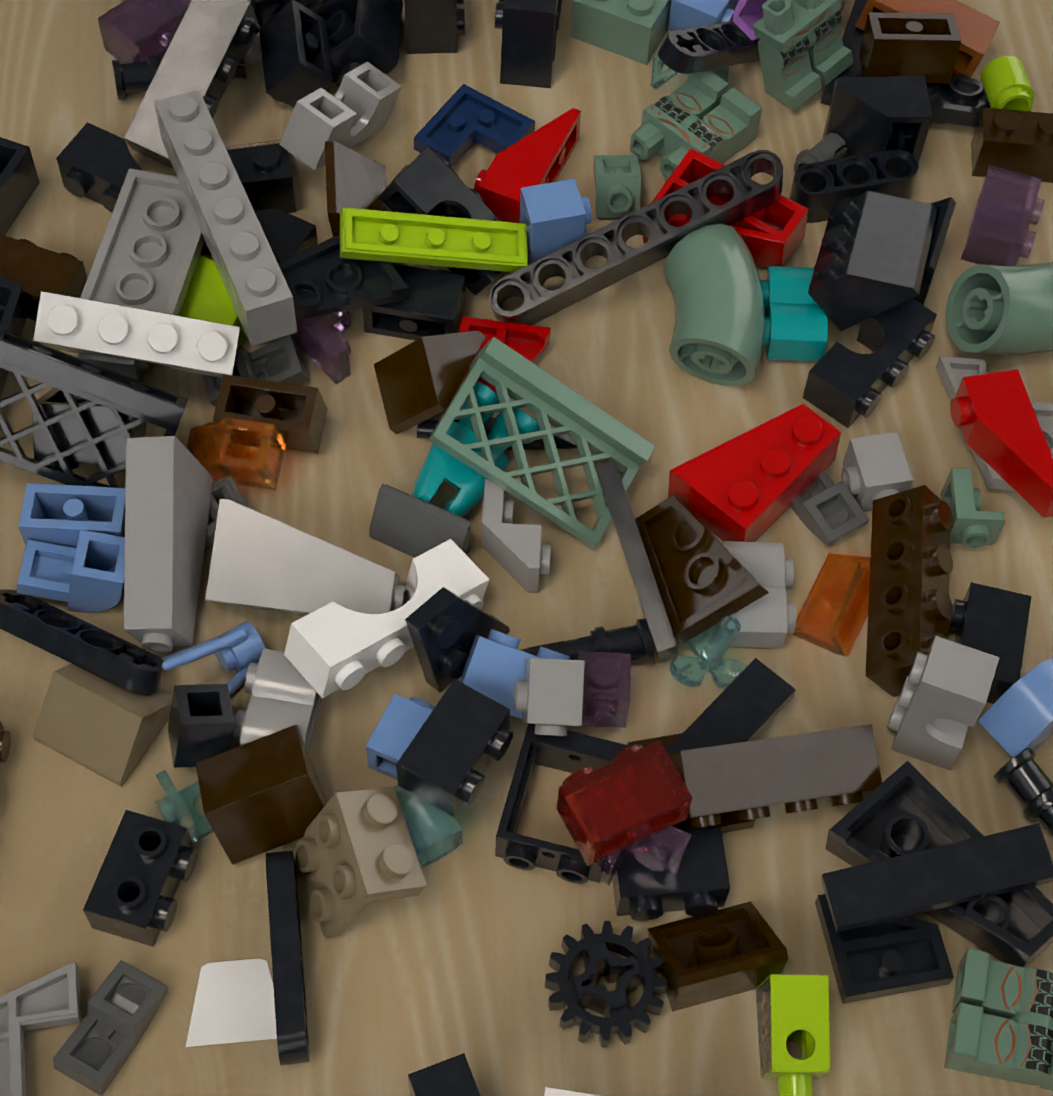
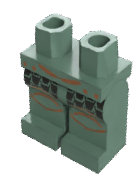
[753,0,854,111]
[630,70,762,180]
[944,948,1053,1091]

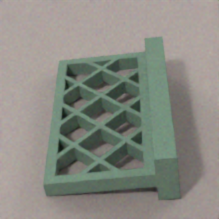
[428,337,655,548]

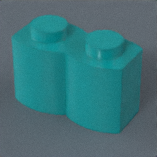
[760,266,828,361]

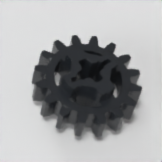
[545,921,668,1048]

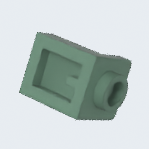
[593,155,641,218]
[940,468,1005,548]

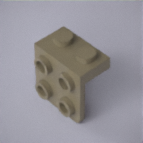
[295,786,427,938]

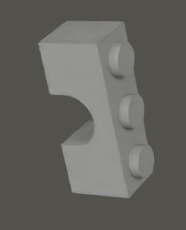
[279,62,402,170]
[887,636,999,771]

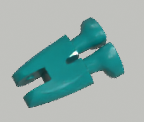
[411,381,540,518]

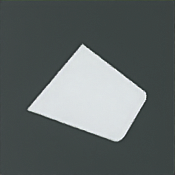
[185,958,277,1047]

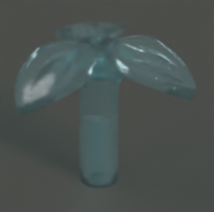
[669,616,747,689]

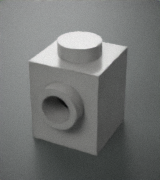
[841,432,913,512]
[513,658,585,736]

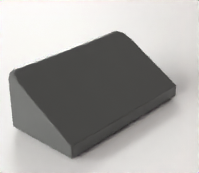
[369,484,471,558]

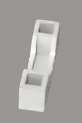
[33,291,240,378]
[284,539,490,699]

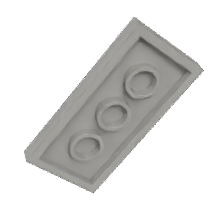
[80,168,205,316]

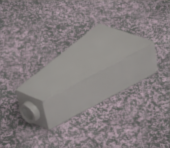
[124,436,213,652]
[205,499,407,615]

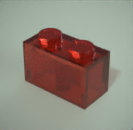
[556,740,693,866]

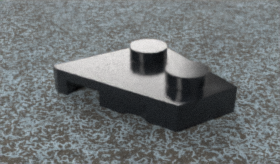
[405,587,510,692]
[815,894,954,1004]

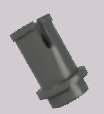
[794,133,847,172]

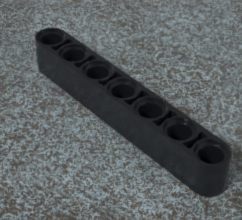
[489,150,783,325]

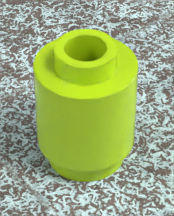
[980,56,1034,111]

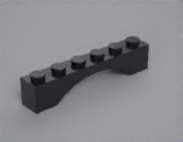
[56,122,318,263]

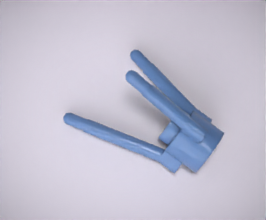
[162,621,265,696]

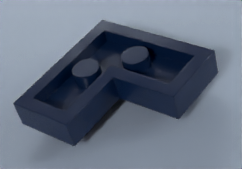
[413,84,535,167]

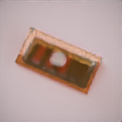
[792,553,871,657]

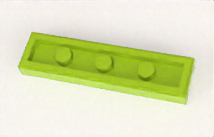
[340,207,528,272]

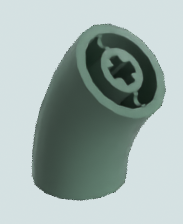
[663,224,765,386]
[945,261,1053,355]

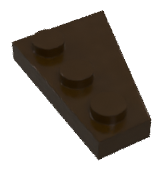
[635,495,769,643]

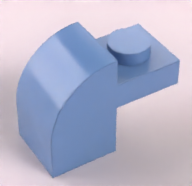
[17,529,125,613]
[978,657,1053,758]

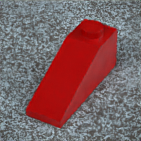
[473,108,581,223]
[950,369,1053,518]

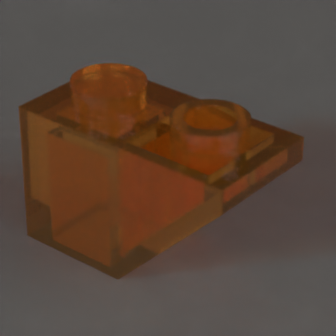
[186,418,286,490]

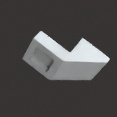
[482,479,551,593]

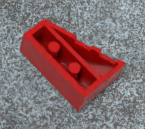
[643,148,808,268]
[668,404,841,542]

